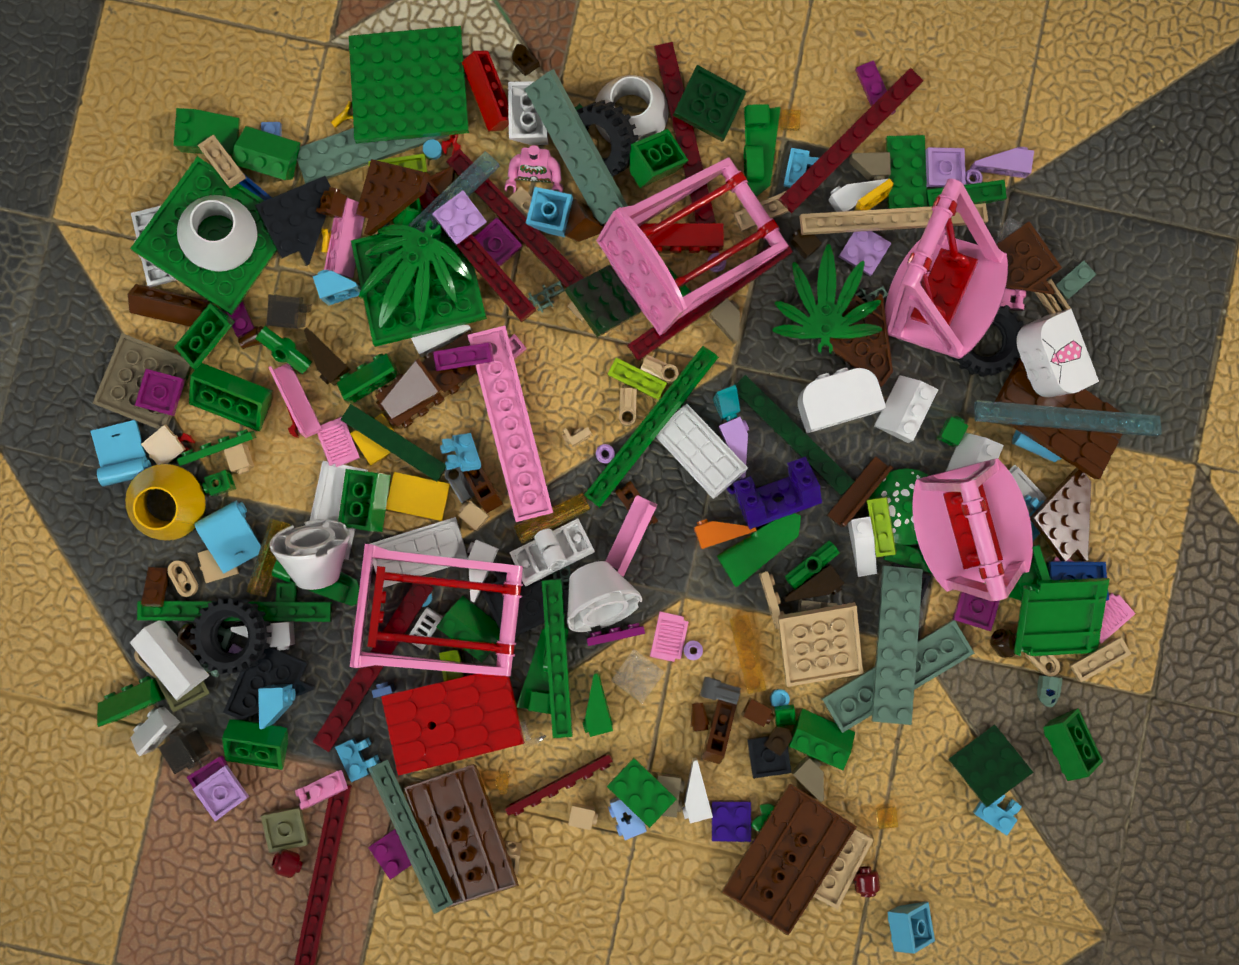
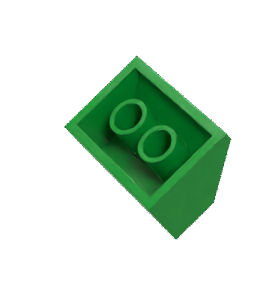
[232,126,301,180]
[630,129,689,188]
[174,303,235,370]
[337,353,400,404]
[338,469,391,532]
[436,596,500,663]
[97,676,166,727]
[788,708,855,771]
[1043,708,1103,781]
[222,719,288,770]

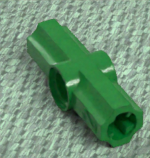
[255,326,312,374]
[784,540,839,589]

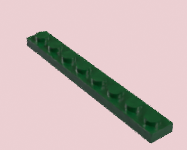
[736,375,855,495]

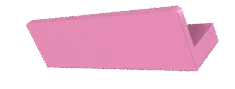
[324,198,364,278]
[268,363,323,438]
[605,495,658,577]

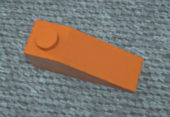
[693,519,757,549]

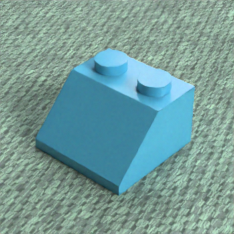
[526,187,573,237]
[313,270,361,306]
[258,684,295,729]
[888,902,935,954]

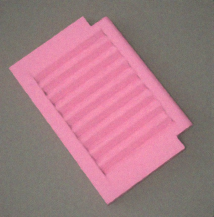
[317,417,360,467]
[1099,593,1136,644]
[650,611,689,662]

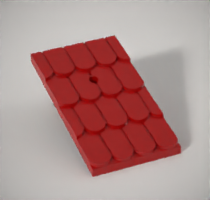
[381,674,525,776]

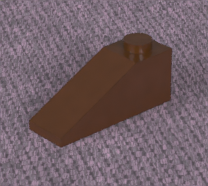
[463,465,503,513]
[701,699,737,764]

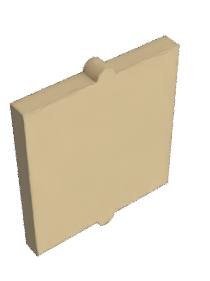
[141,424,186,465]
[198,550,239,583]

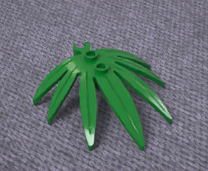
[359,220,472,330]
[773,244,882,354]

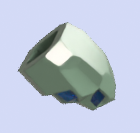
[1037,675,1062,707]

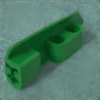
[743,104,781,197]
[717,513,801,587]
[272,560,359,606]
[517,625,569,714]

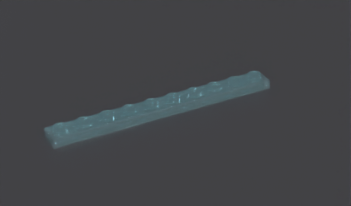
[974,400,1162,437]

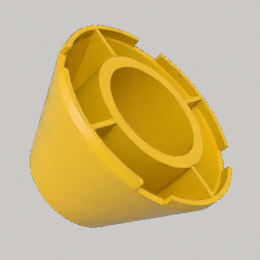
[125,464,206,540]

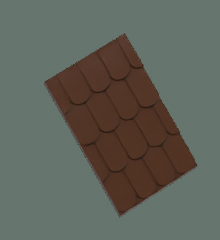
[989,358,1130,479]
[404,764,519,908]
[721,784,857,935]

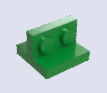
[1017,545,1051,590]

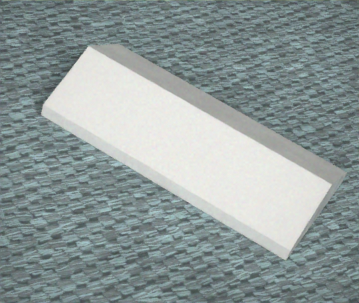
[130,621,209,701]

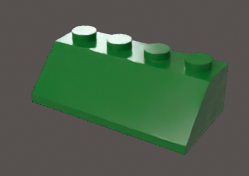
[189,363,273,431]

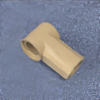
[640,355,678,384]
[619,388,637,427]

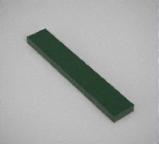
[340,404,446,482]

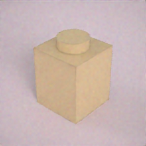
[224,444,254,475]
[458,501,490,531]
[568,802,598,830]

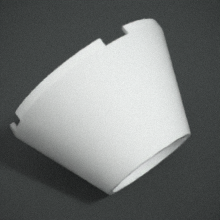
[595,75,669,144]
[177,195,257,272]
[270,520,350,590]
[567,561,642,632]

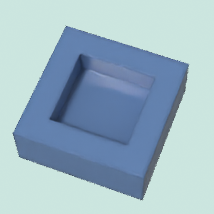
[261,122,282,137]
[372,682,395,698]

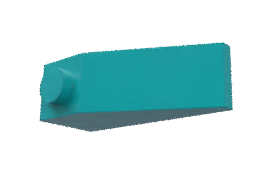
[713,385,741,421]

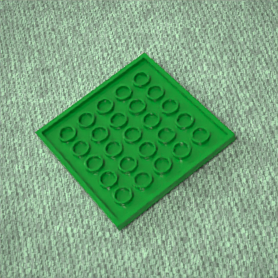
[348,26,469,143]
[130,156,277,315]
[351,220,487,347]

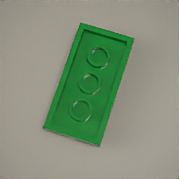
[886,135,927,209]

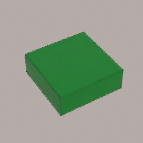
[276,583,297,602]
[774,704,796,726]

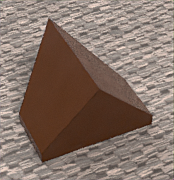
[428,167,455,203]
[564,199,605,242]

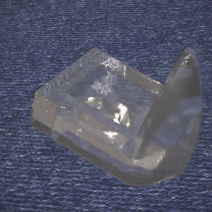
[520,719,546,748]

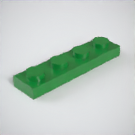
[927,180,1007,207]
[177,429,257,466]

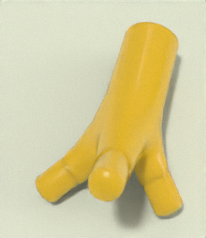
[331,101,353,128]
[321,228,331,253]

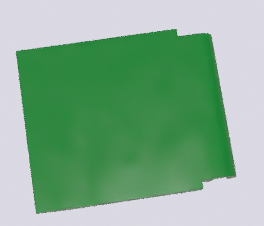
[1014,578,1110,656]

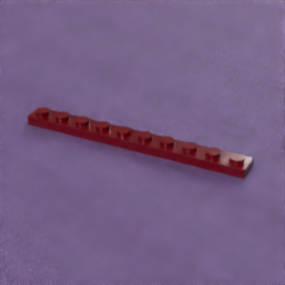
[654,42,716,223]
[778,67,924,214]
[446,149,584,288]
[419,183,536,323]
[627,245,793,361]
[313,583,434,752]
[294,784,352,965]

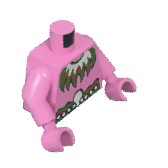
[505,145,564,193]

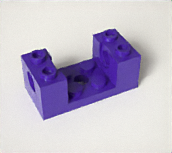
[733,457,822,529]

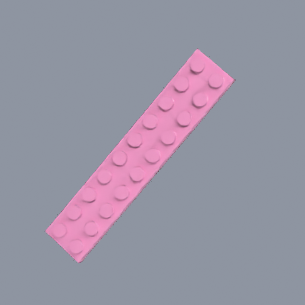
[468,326,553,522]

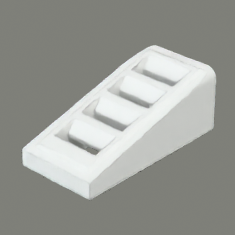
[409,607,443,650]

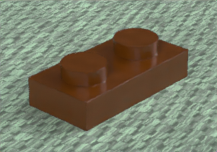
[141,567,169,607]

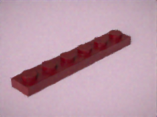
[505,752,613,816]

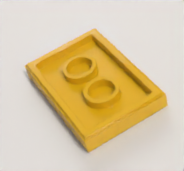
[386,472,450,521]

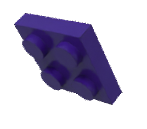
[712,801,751,842]

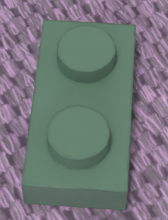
[1056,261,1097,300]

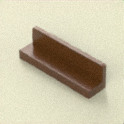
[127,284,209,327]
[827,456,893,527]

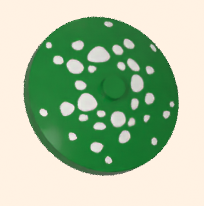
[867,468,929,545]

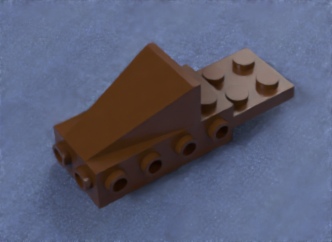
[375,330,477,429]

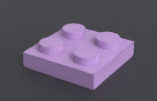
[925,147,966,187]
[432,191,487,245]
[838,231,891,276]
[192,765,249,821]

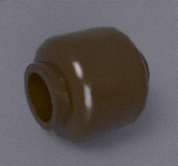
[990,629,1016,658]

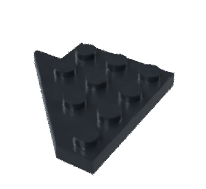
[255,176,331,266]
[482,571,569,637]
[223,647,316,720]

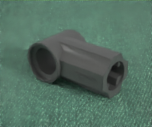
[445,467,475,503]
[700,677,741,704]

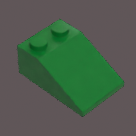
[173,108,240,156]
[583,670,613,737]

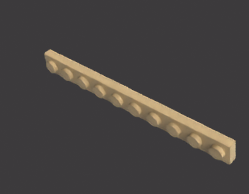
[799,203,988,235]

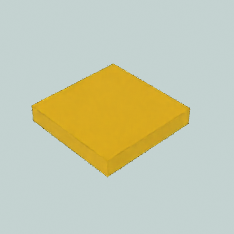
[854,178,894,211]
[350,413,395,466]

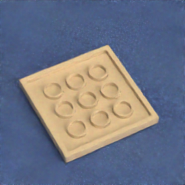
[778,602,863,687]
[813,829,874,910]

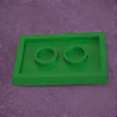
[607,757,677,828]

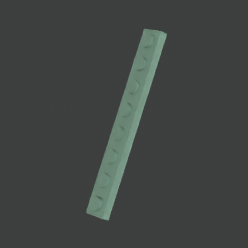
[368,760,453,914]

